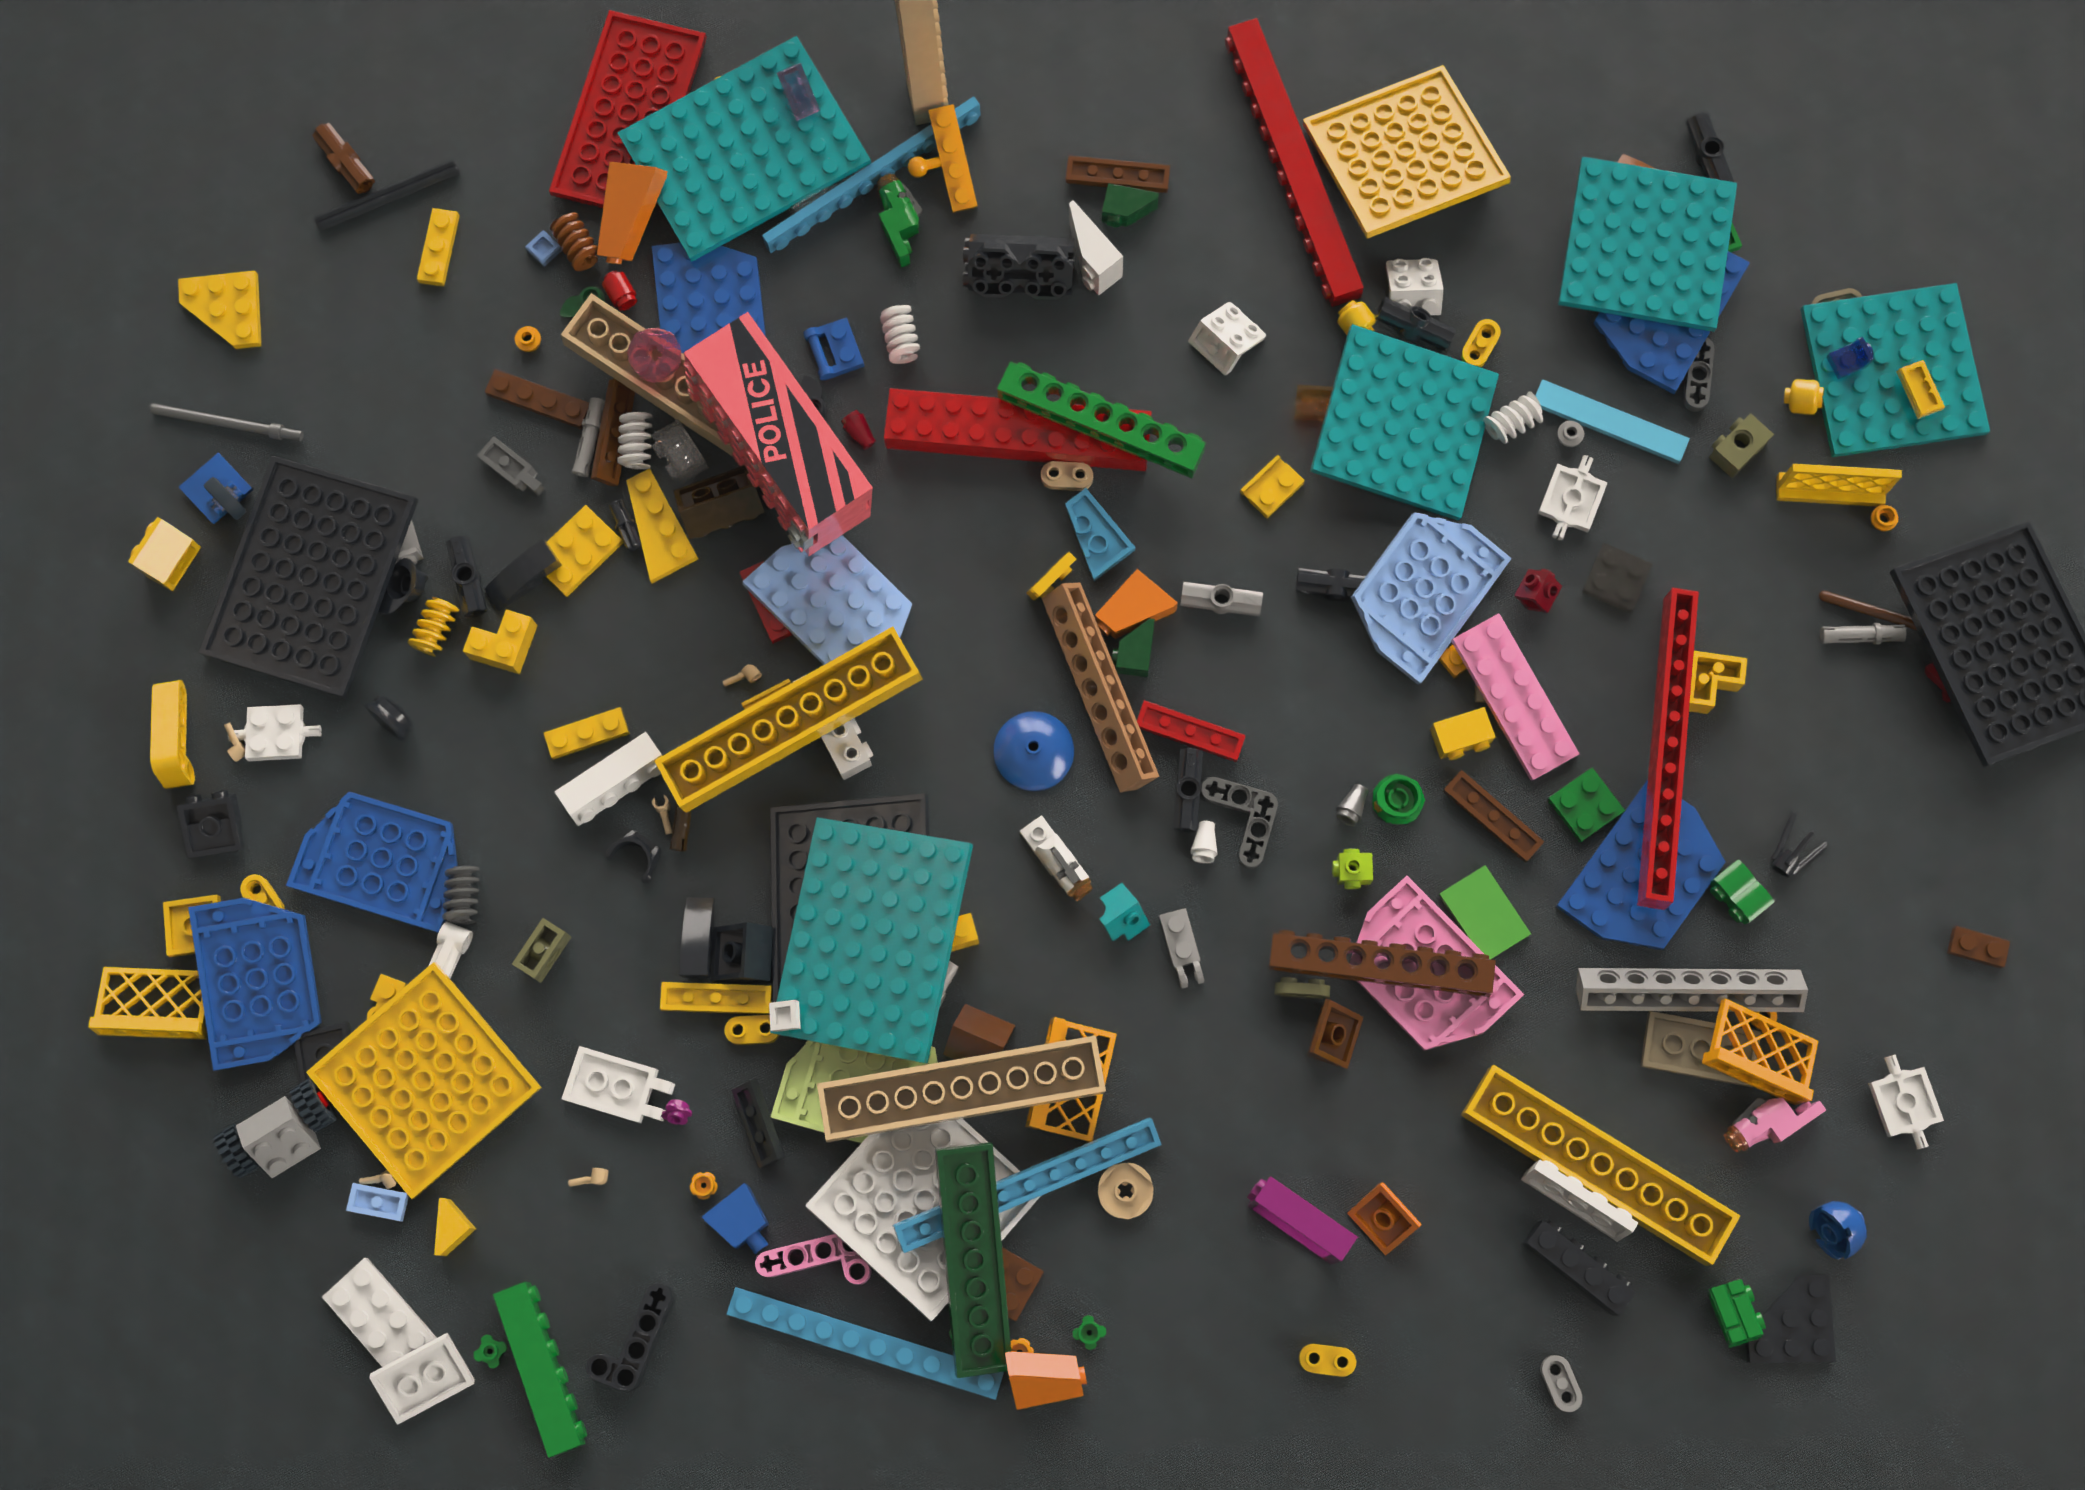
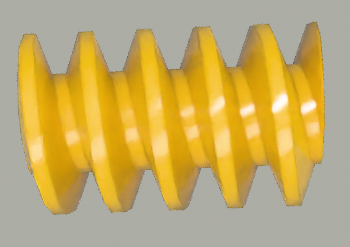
[408,597,460,657]

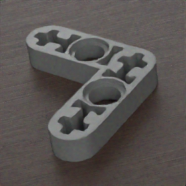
[1683,338,1714,412]
[1201,777,1278,869]

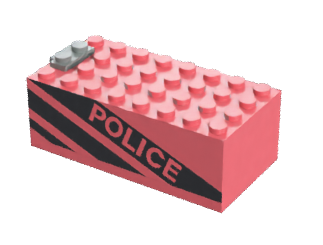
[683,312,873,556]

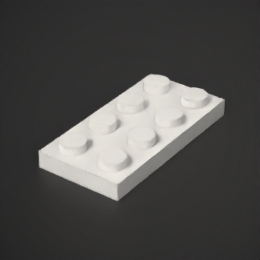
[1521,1160,1638,1242]
[322,1258,437,1367]

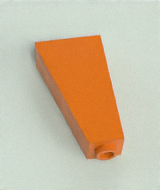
[597,162,668,265]

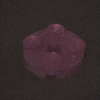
[628,328,682,382]

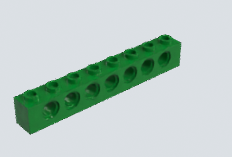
[997,361,1206,479]

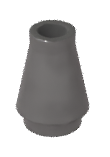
[1336,784,1369,826]

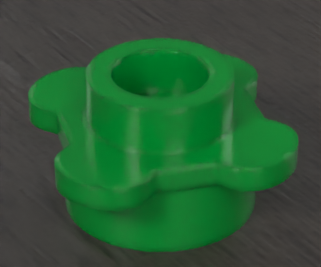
[1073,1315,1106,1350]
[474,1335,507,1368]

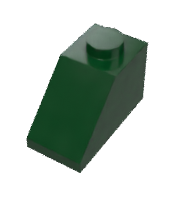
[1102,183,1159,227]
[1112,619,1155,677]

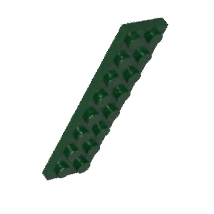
[935,1142,1011,1378]

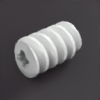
[880,305,920,364]
[1483,391,1543,444]
[617,412,652,469]

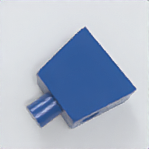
[702,1183,769,1255]

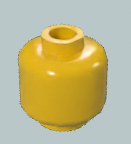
[1337,300,1376,335]
[1784,379,1824,415]

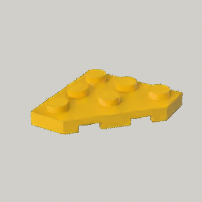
[178,271,261,349]

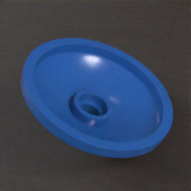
[994,711,1074,791]

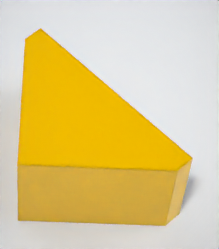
[434,1198,476,1256]

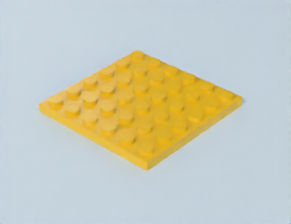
[1303,65,1511,239]
[306,962,542,1199]

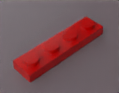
[1137,700,1246,762]

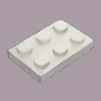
[370,1333,475,1425]

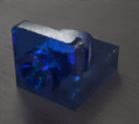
[1827,337,1874,380]

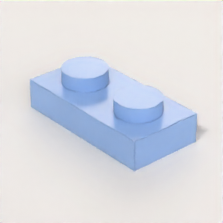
[346,1183,409,1222]

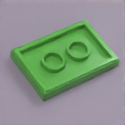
[1439,865,1531,959]

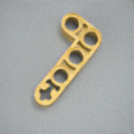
[150,680,195,789]

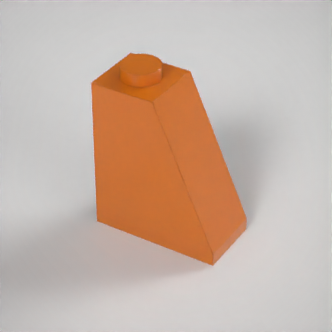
[1095,569,1178,639]
[1005,1351,1087,1410]

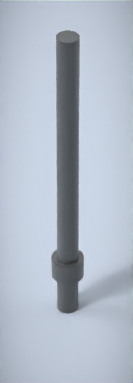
[150,403,304,441]

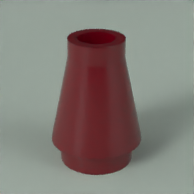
[841,410,877,450]

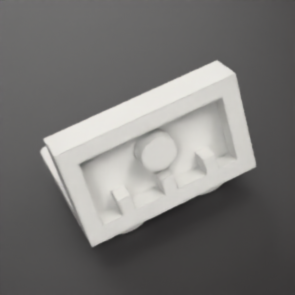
[1188,302,1266,375]

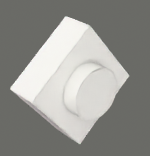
[769,1000,801,1032]

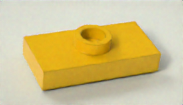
[1896,360,1945,419]

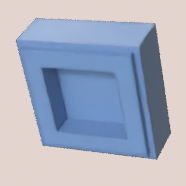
[525,230,562,267]

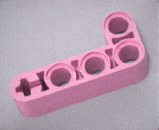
[755,1234,871,1285]

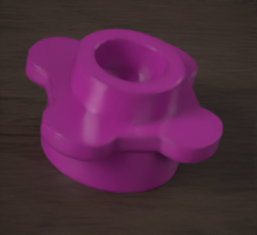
[661,1099,692,1125]

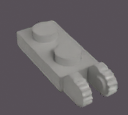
[1159,908,1204,988]

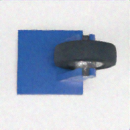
[179,452,254,524]

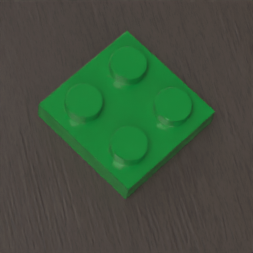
[1547,767,1625,843]

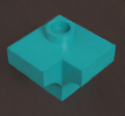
[1100,883,1150,941]

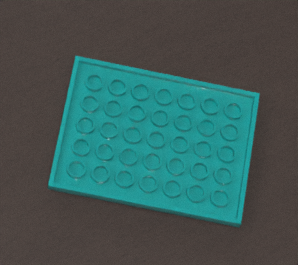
[617,36,871,262]
[770,817,973,1064]

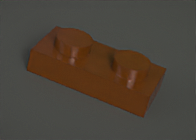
[1947,926,2010,969]

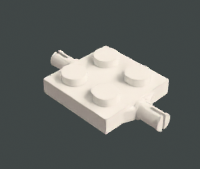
[1538,455,1607,540]
[228,704,322,761]
[1868,1055,1944,1150]

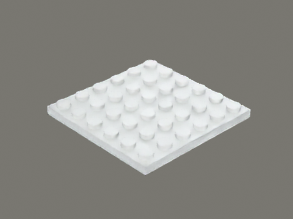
[805,1119,1040,1322]

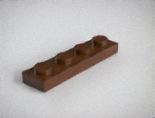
[1066,155,1170,193]
[485,369,589,429]
[591,378,635,487]
[1442,770,1545,863]

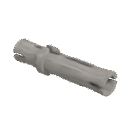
[572,397,605,477]
[1820,623,1906,644]

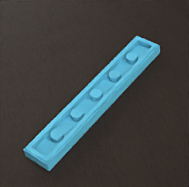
[1535,379,1690,464]

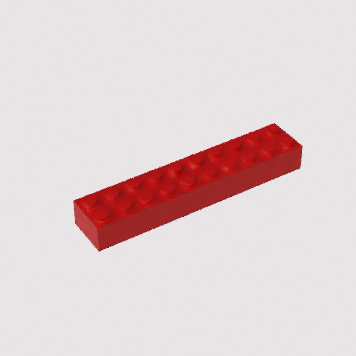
[884,388,1152,471]

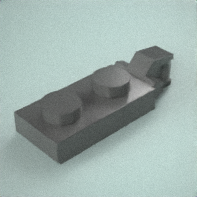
[476,436,545,496]

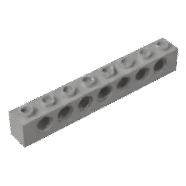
[1576,968,1808,1012]

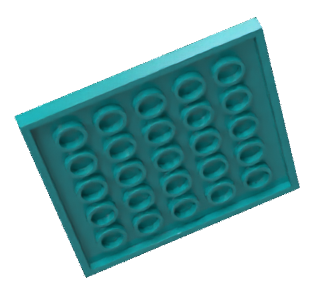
[1558,156,1737,332]
[1800,283,1990,457]
[1310,324,1499,521]

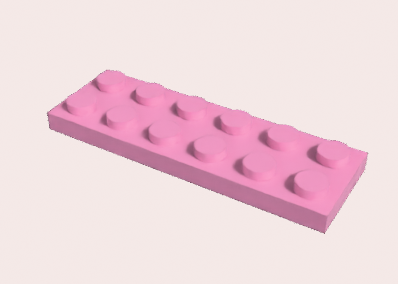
[1451,613,1579,781]

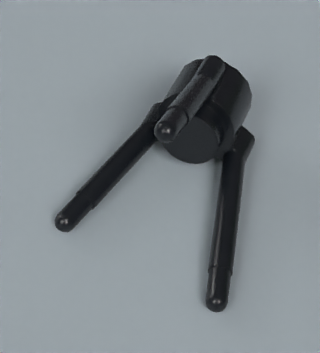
[1770,811,1828,878]

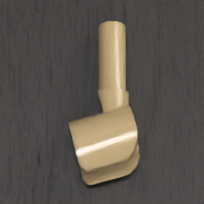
[723,665,762,687]
[224,723,245,762]
[652,795,672,835]
[568,1168,608,1187]
[359,1170,397,1189]

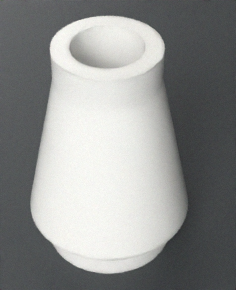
[1190,821,1217,863]

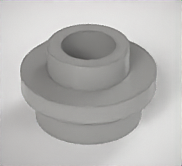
[1557,421,1584,447]

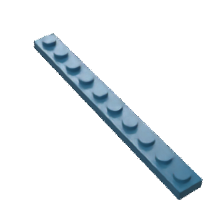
[762,96,981,253]
[892,1118,1162,1253]
[727,1287,1004,1400]

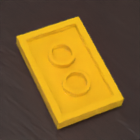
[545,505,624,597]

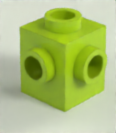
[1332,849,1373,889]

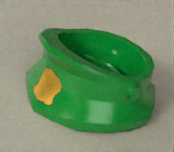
[1372,774,1425,825]

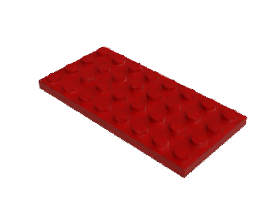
[549,10,707,208]

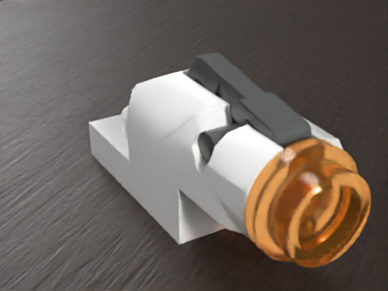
[1020,815,1093,901]

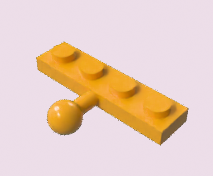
[908,104,978,213]

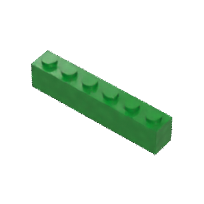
[493,1282,587,1458]

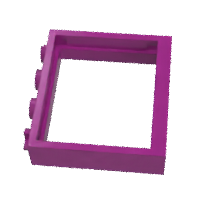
[1247,1176,1358,1265]

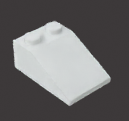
[1069,201,1123,295]

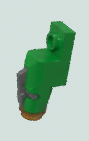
[877,174,922,268]

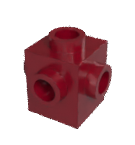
[1514,569,1562,613]

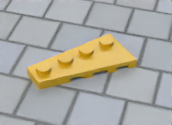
[626,468,698,583]

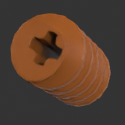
[549,212,598,271]

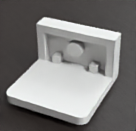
[1386,258,1443,315]

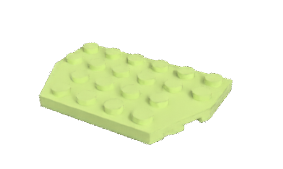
[771,1041,938,1143]

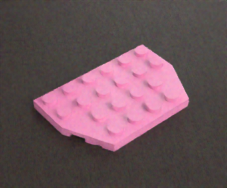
[1349,876,1524,1051]

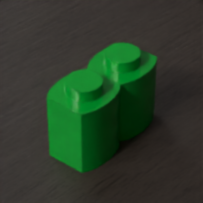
[1710,859,1774,925]

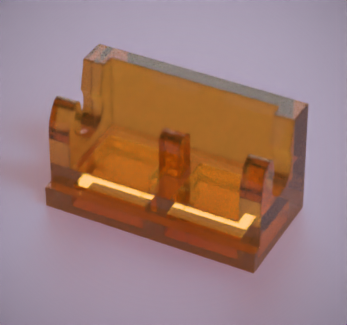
[1294,385,1333,421]

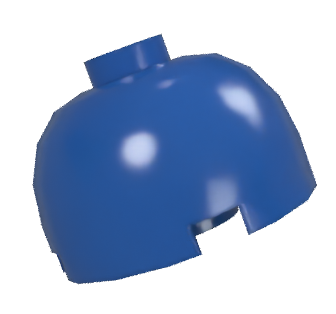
[1809,1201,1867,1260]

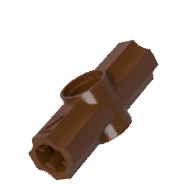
[312,123,375,194]

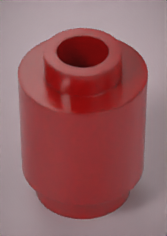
[602,271,637,311]

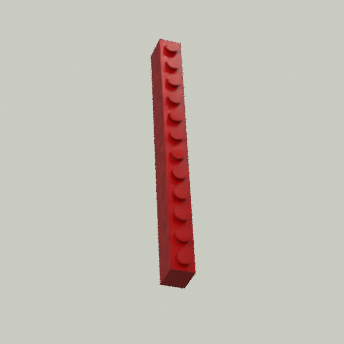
[1224,18,1364,307]
[1637,587,1699,910]

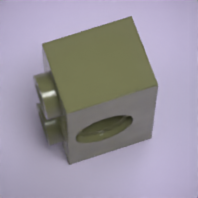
[1709,413,1774,478]
[512,918,571,983]

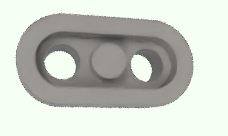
[1540,1355,1582,1412]

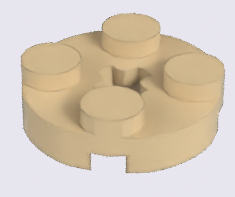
[1098,1163,1153,1220]

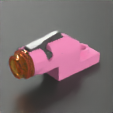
[1724,1098,1826,1153]

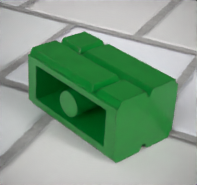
[1707,1279,1766,1348]

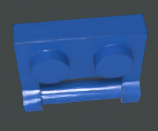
[803,317,865,381]

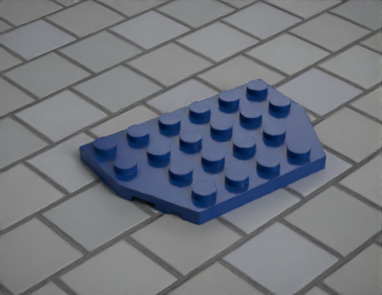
[652,243,766,354]
[1594,251,1750,394]
[1556,779,1725,950]
[286,792,458,933]
[188,898,322,1071]

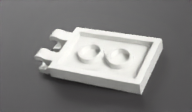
[562,1046,675,1123]

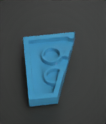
[1065,488,1135,581]

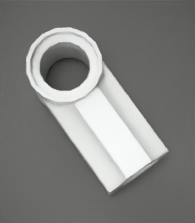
[429,922,473,979]

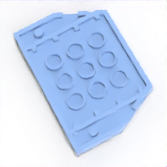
[1351,512,1512,684]
[743,535,912,665]

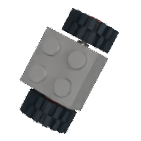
[213,1078,337,1178]

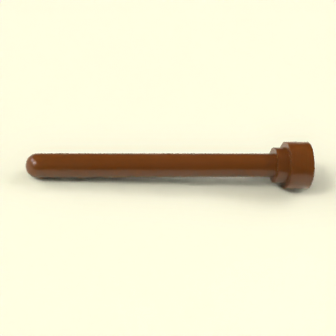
[1819,591,1917,630]

